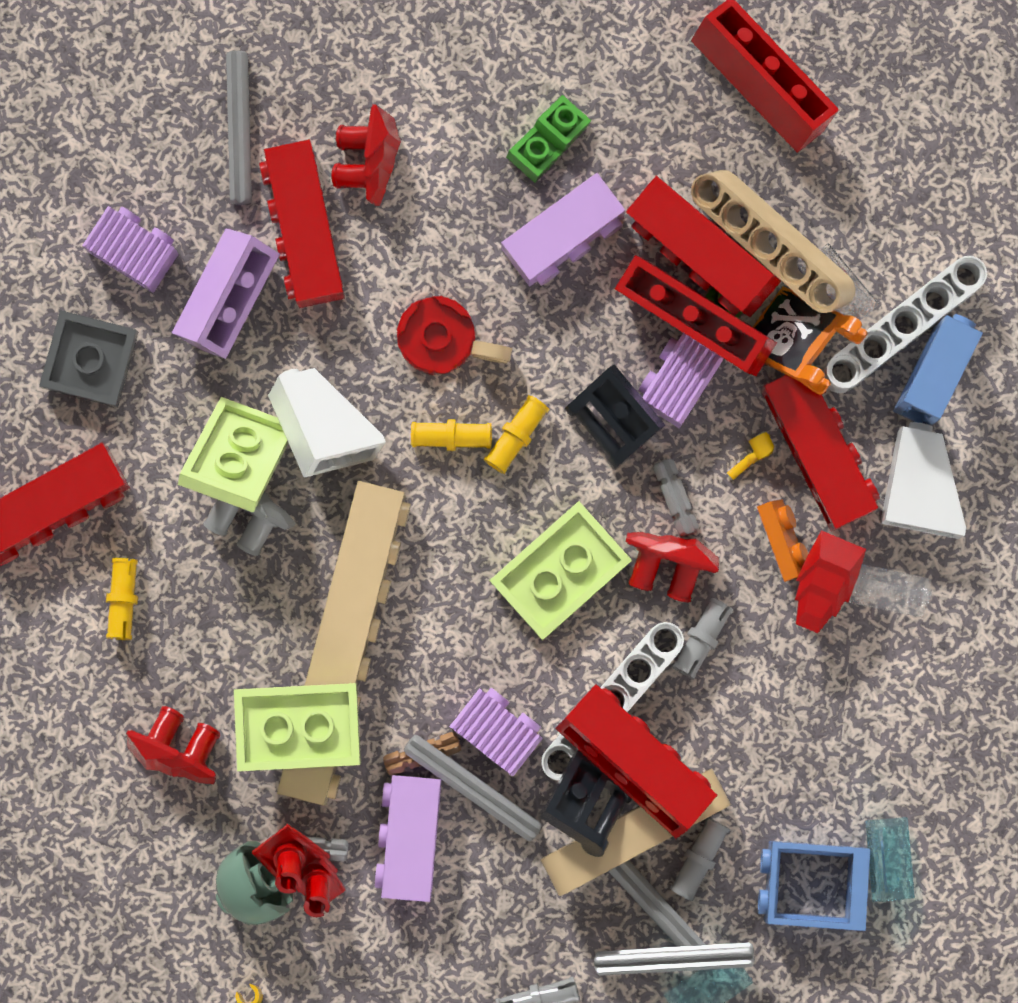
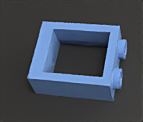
[893,314,983,426]
[758,841,870,931]

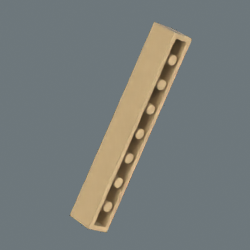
[277,481,411,806]

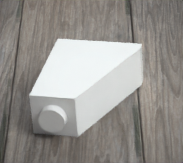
[268,368,386,478]
[880,422,966,539]

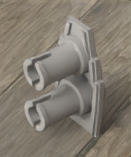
[203,492,296,556]

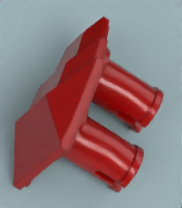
[331,104,401,206]
[795,530,866,634]
[625,532,719,603]
[126,706,220,785]
[252,824,346,918]

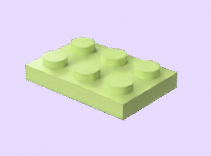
[178,397,288,513]
[489,501,632,641]
[234,683,361,771]

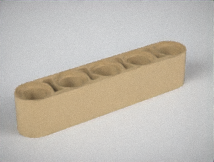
[691,170,855,313]
[540,768,731,896]

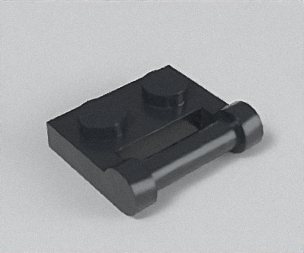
[564,364,666,470]
[540,750,632,857]

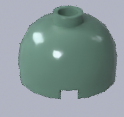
[216,841,293,925]

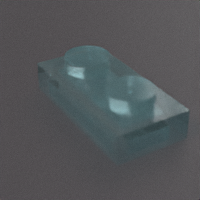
[865,817,915,902]
[663,968,754,1003]

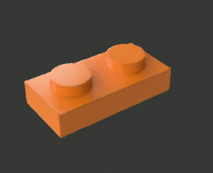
[757,499,808,582]

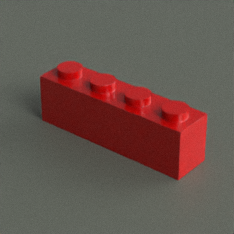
[691,0,839,153]
[259,139,345,308]
[626,175,781,318]
[615,255,778,376]
[761,375,880,532]
[0,442,130,566]
[555,684,718,839]

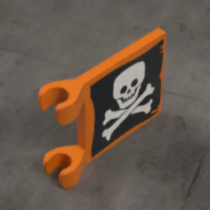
[753,286,868,395]

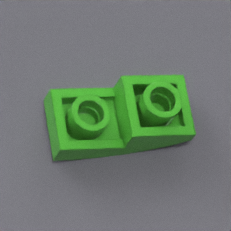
[506,95,591,183]

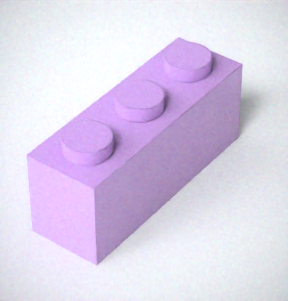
[501,173,625,287]
[172,228,280,359]
[375,775,442,902]

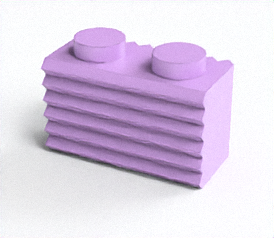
[82,206,178,293]
[638,333,724,429]
[449,688,543,776]

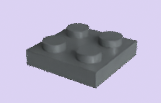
[39,310,139,408]

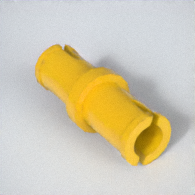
[484,395,549,474]
[411,419,492,451]
[106,558,138,640]

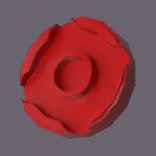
[397,296,475,375]

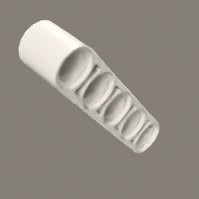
[823,256,987,393]
[541,622,684,780]

